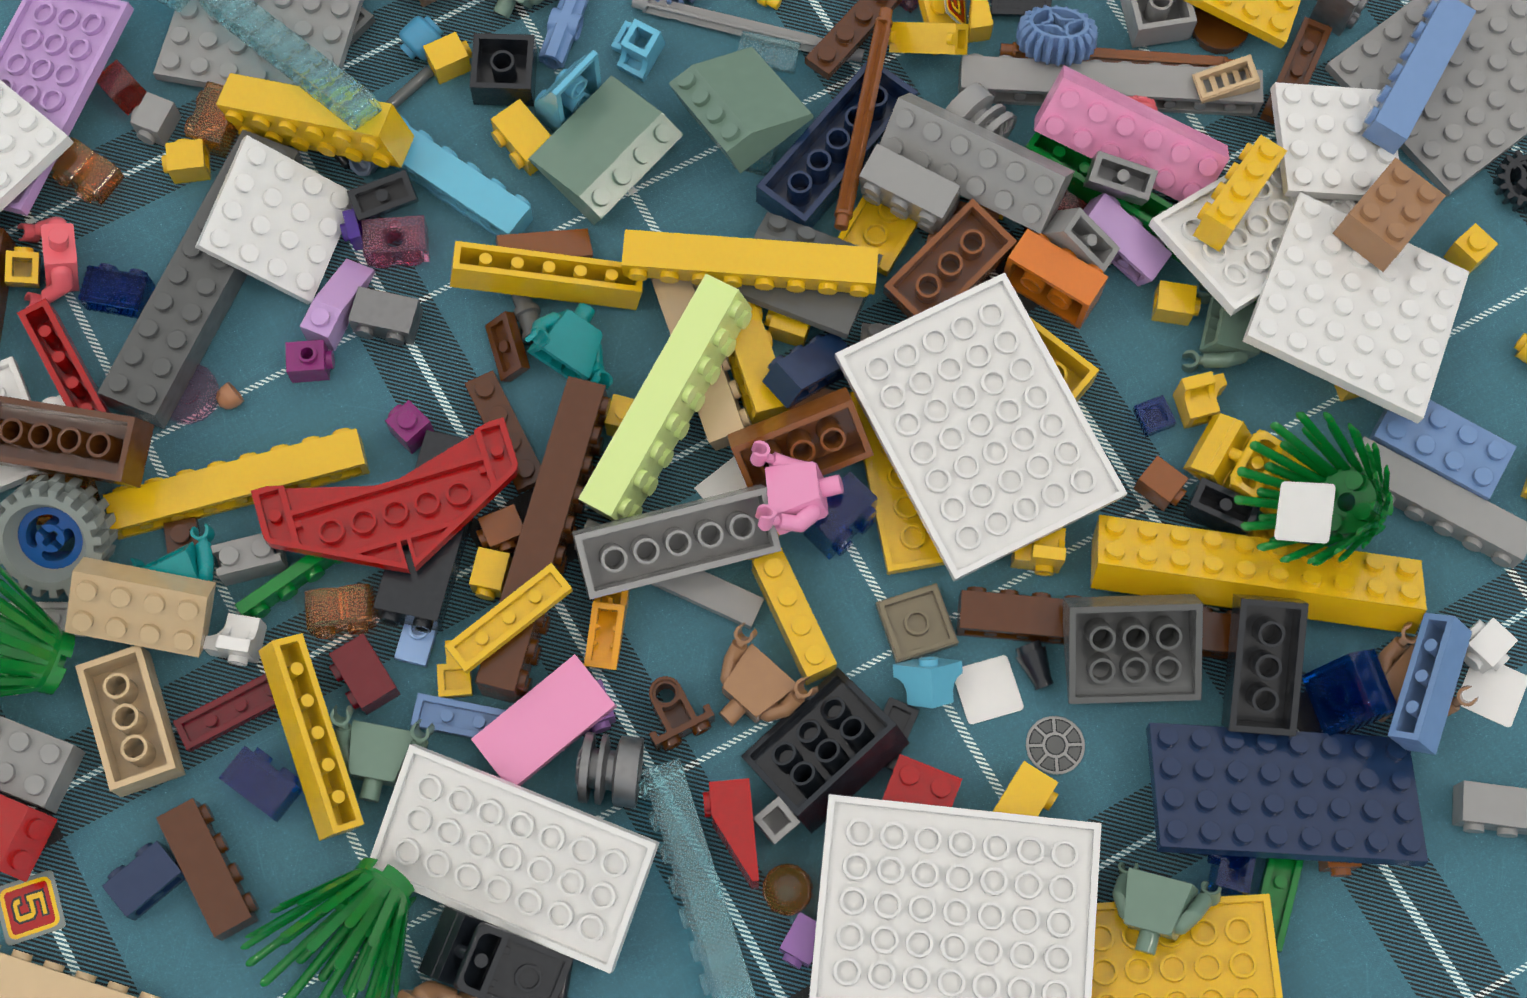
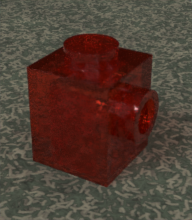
[97,59,147,115]

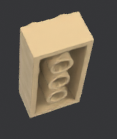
[65,557,216,658]
[75,646,186,797]

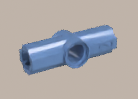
[538,0,589,70]

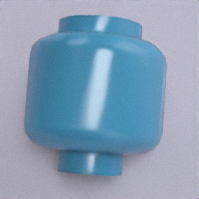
[399,15,444,61]

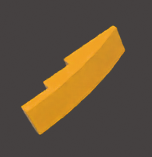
[584,590,630,670]

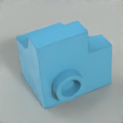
[611,19,665,82]
[893,656,963,708]

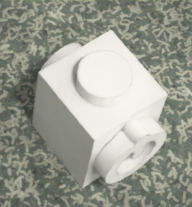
[1464,618,1518,674]

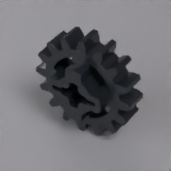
[1493,150,1527,215]

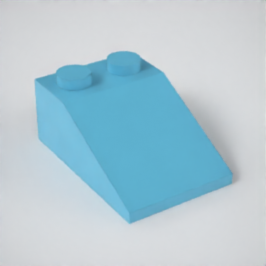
[534,50,602,132]

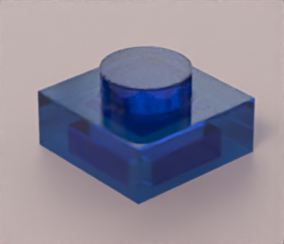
[1133,395,1176,437]

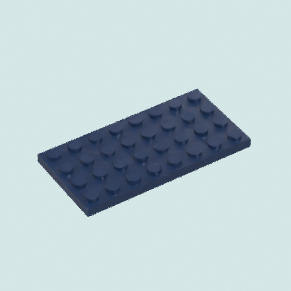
[1146,722,1428,867]

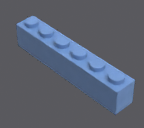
[1362,0,1476,155]

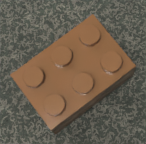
[1332,157,1446,272]

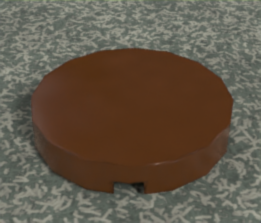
[1192,7,1248,54]

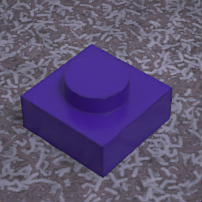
[340,209,367,251]

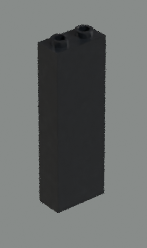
[373,430,474,633]

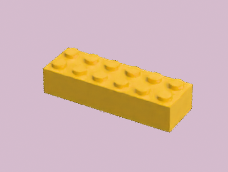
[216,73,414,168]

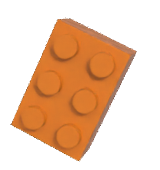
[1003,228,1108,330]

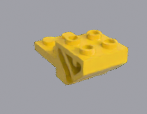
[1183,413,1316,514]

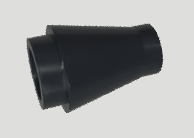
[1015,639,1054,690]

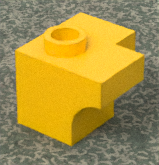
[1173,371,1227,429]
[1010,528,1066,576]

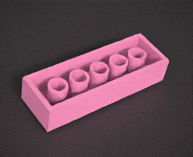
[1034,65,1230,201]

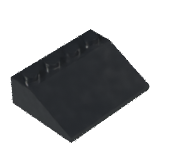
[741,667,910,834]

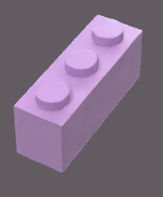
[1083,193,1172,286]

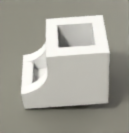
[203,613,267,666]

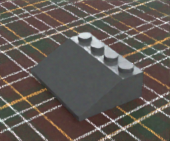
[737,212,883,339]
[1063,594,1203,704]

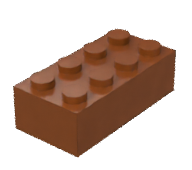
[883,198,1017,318]
[727,387,874,487]

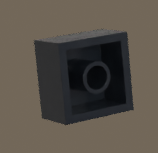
[470,33,538,106]

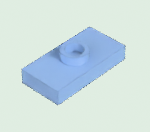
[394,624,438,668]

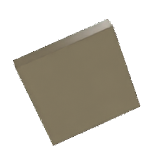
[875,583,959,663]

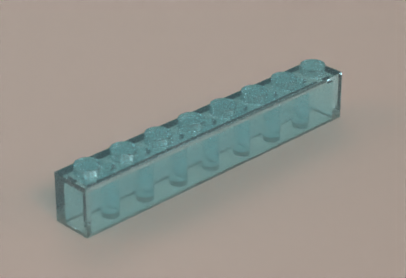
[638,758,756,998]

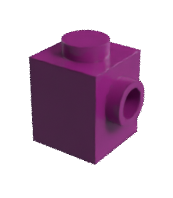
[285,340,335,383]
[385,400,434,454]

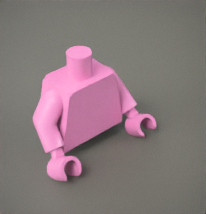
[750,441,844,535]

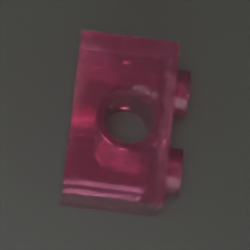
[362,215,430,269]

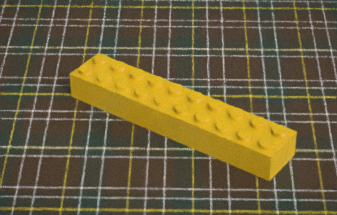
[1090,515,1427,634]

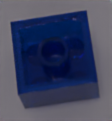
[802,472,878,560]
[1302,649,1397,736]

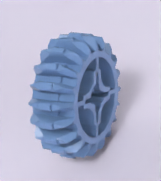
[1016,5,1098,67]

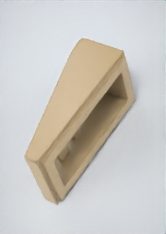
[1192,54,1260,104]

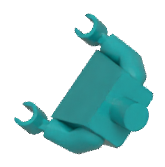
[525,303,613,391]
[130,523,215,582]

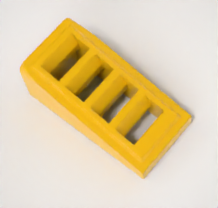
[968,0,994,43]

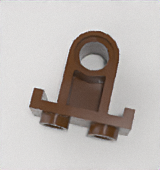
[649,676,715,752]

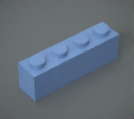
[1387,613,1472,755]

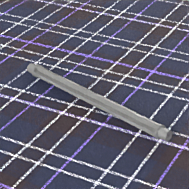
[631,0,865,63]

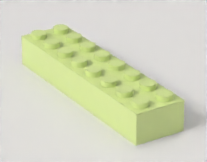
[578,274,752,521]

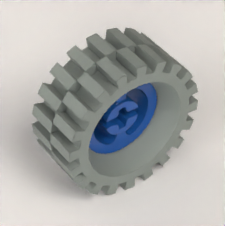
[0,473,118,598]

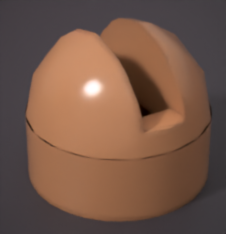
[216,382,244,410]

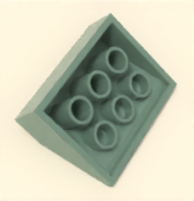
[669,47,814,173]
[528,75,684,225]

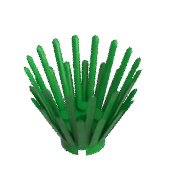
[1234,412,1394,566]
[0,566,75,697]
[240,858,416,998]

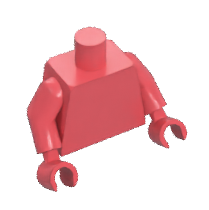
[17,216,79,308]

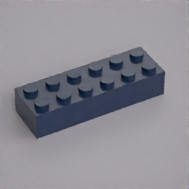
[756,61,918,228]

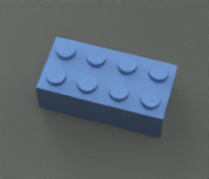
[1369,400,1517,501]

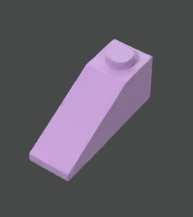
[300,258,375,351]

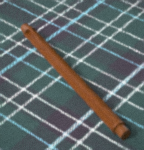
[834,7,893,231]
[999,42,1235,67]

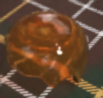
[763,863,814,916]

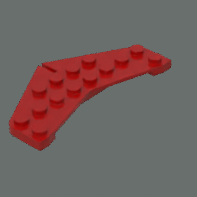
[251,417,519,574]

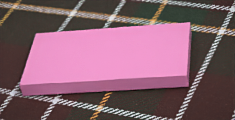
[471,654,617,786]

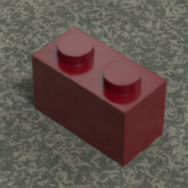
[329,633,401,715]

